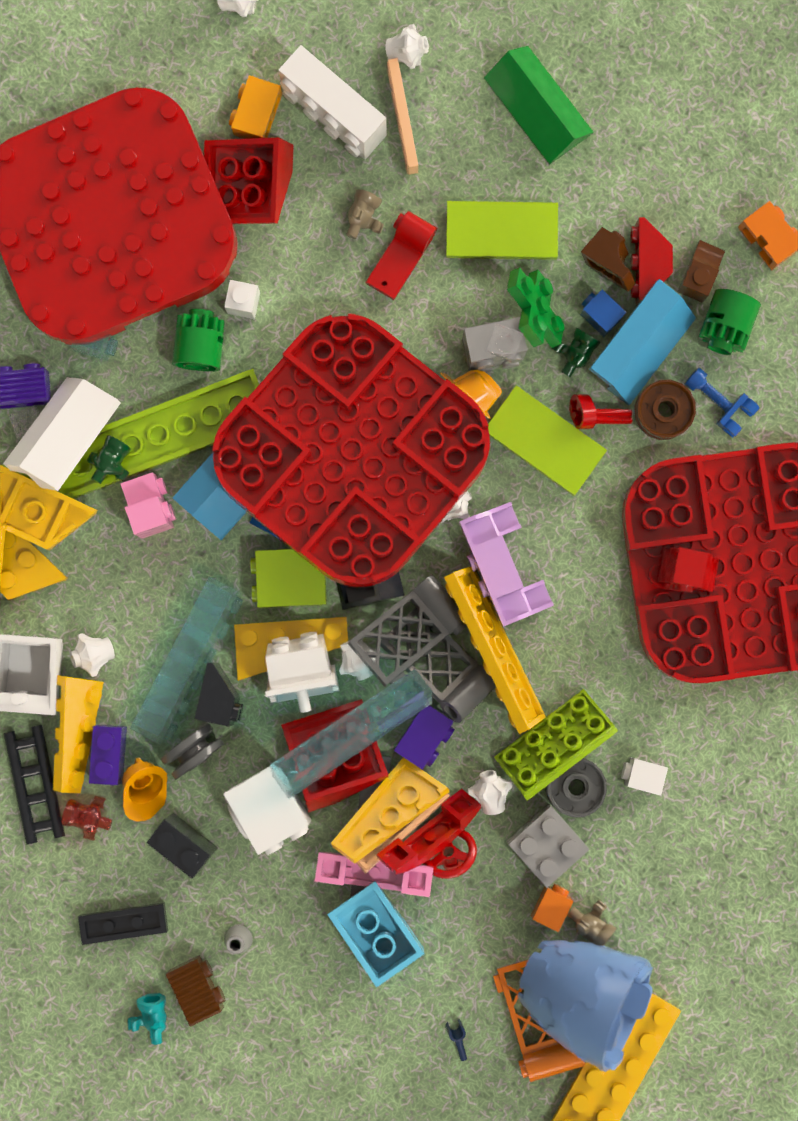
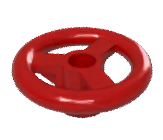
[423,830,477,879]

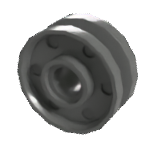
[161,723,224,780]
[545,758,607,817]

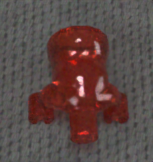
[62,796,112,841]

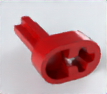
[569,394,633,429]

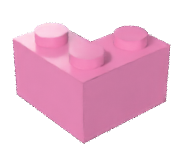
[120,472,176,539]

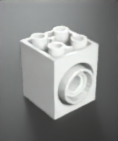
[224,761,311,856]

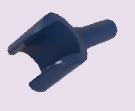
[445,1019,467,1061]

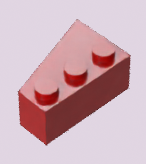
[657,547,719,593]

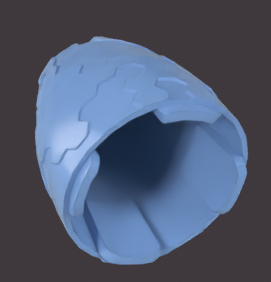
[518,940,653,1072]

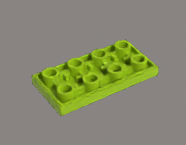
[446,201,558,260]
[488,385,607,496]
[494,689,618,801]

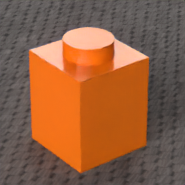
[530,884,574,932]

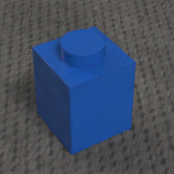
[580,289,627,337]

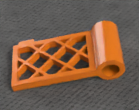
[493,959,585,1082]

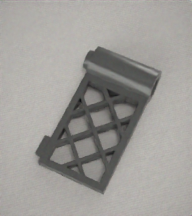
[347,574,467,687]
[380,608,496,723]

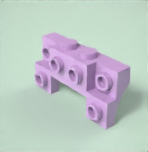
[459,502,554,627]

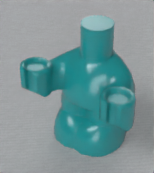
[128,993,167,1045]

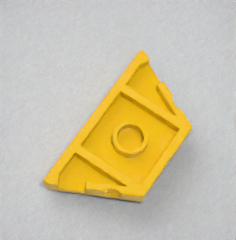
[0,465,98,550]
[0,531,68,600]

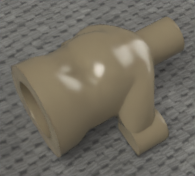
[346,189,384,239]
[567,900,617,946]

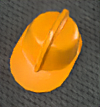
[440,370,502,419]
[122,757,167,822]

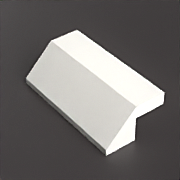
[3,377,120,491]

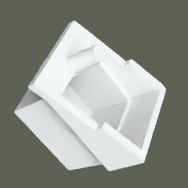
[265,632,340,713]
[0,634,63,715]

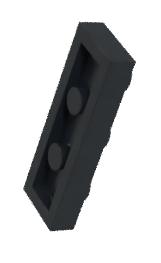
[78,902,169,945]

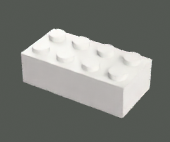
[279,45,387,160]

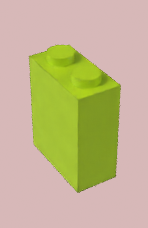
[250,549,327,608]

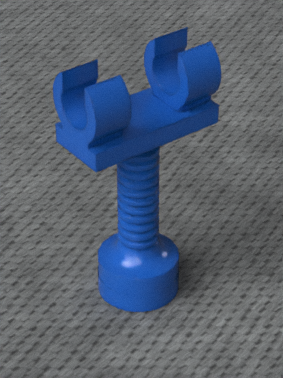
[684,367,760,438]

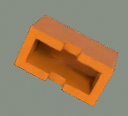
[738,201,798,271]

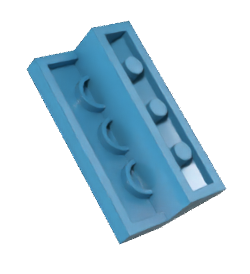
[589,279,696,406]
[172,453,246,540]

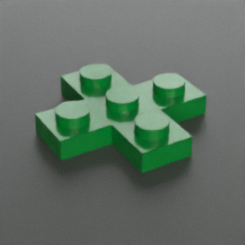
[507,267,565,348]

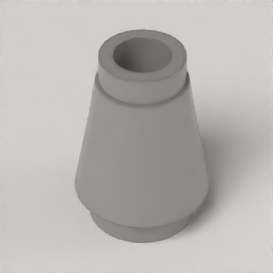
[224,925,253,954]

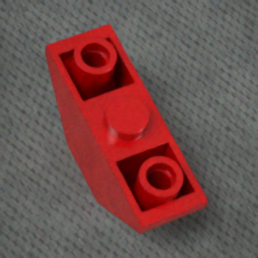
[630,217,673,306]

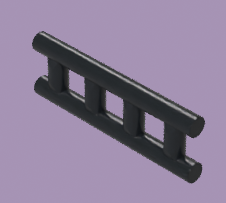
[3,725,65,845]

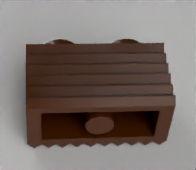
[166,955,226,1027]

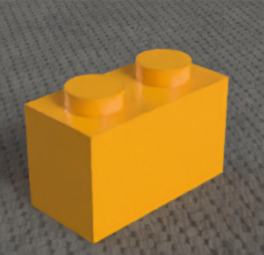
[229,75,282,139]

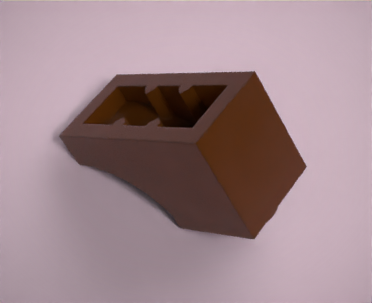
[581,227,635,292]
[677,240,725,303]

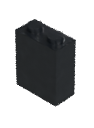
[146,813,218,879]

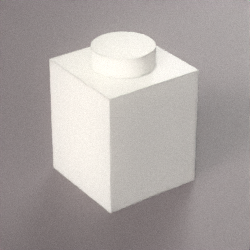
[224,280,260,319]
[621,757,668,796]

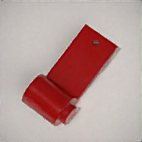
[366,211,438,300]

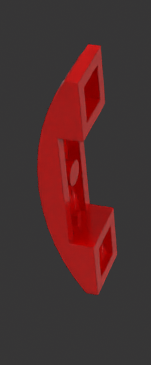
[376,788,481,875]

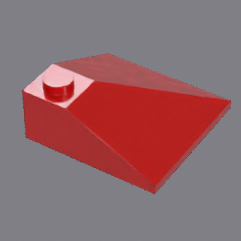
[204,137,294,224]
[281,699,389,813]

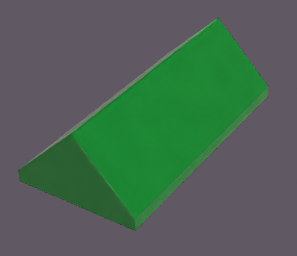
[484,46,594,165]

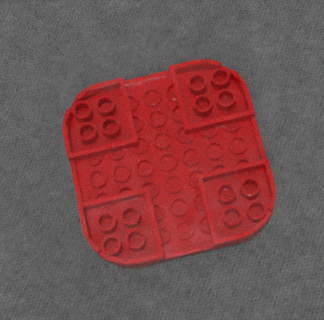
[0,88,238,346]
[213,314,490,587]
[622,442,798,683]

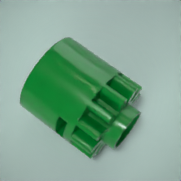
[699,289,761,355]
[172,309,225,372]

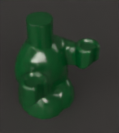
[552,328,600,378]
[86,435,132,484]

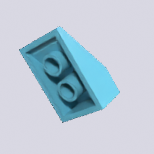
[327,881,424,987]

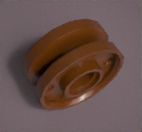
[634,380,696,440]

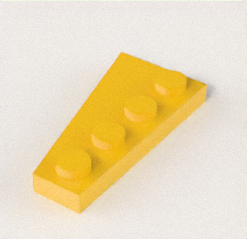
[234,617,348,681]
[53,675,104,793]
[331,757,449,864]

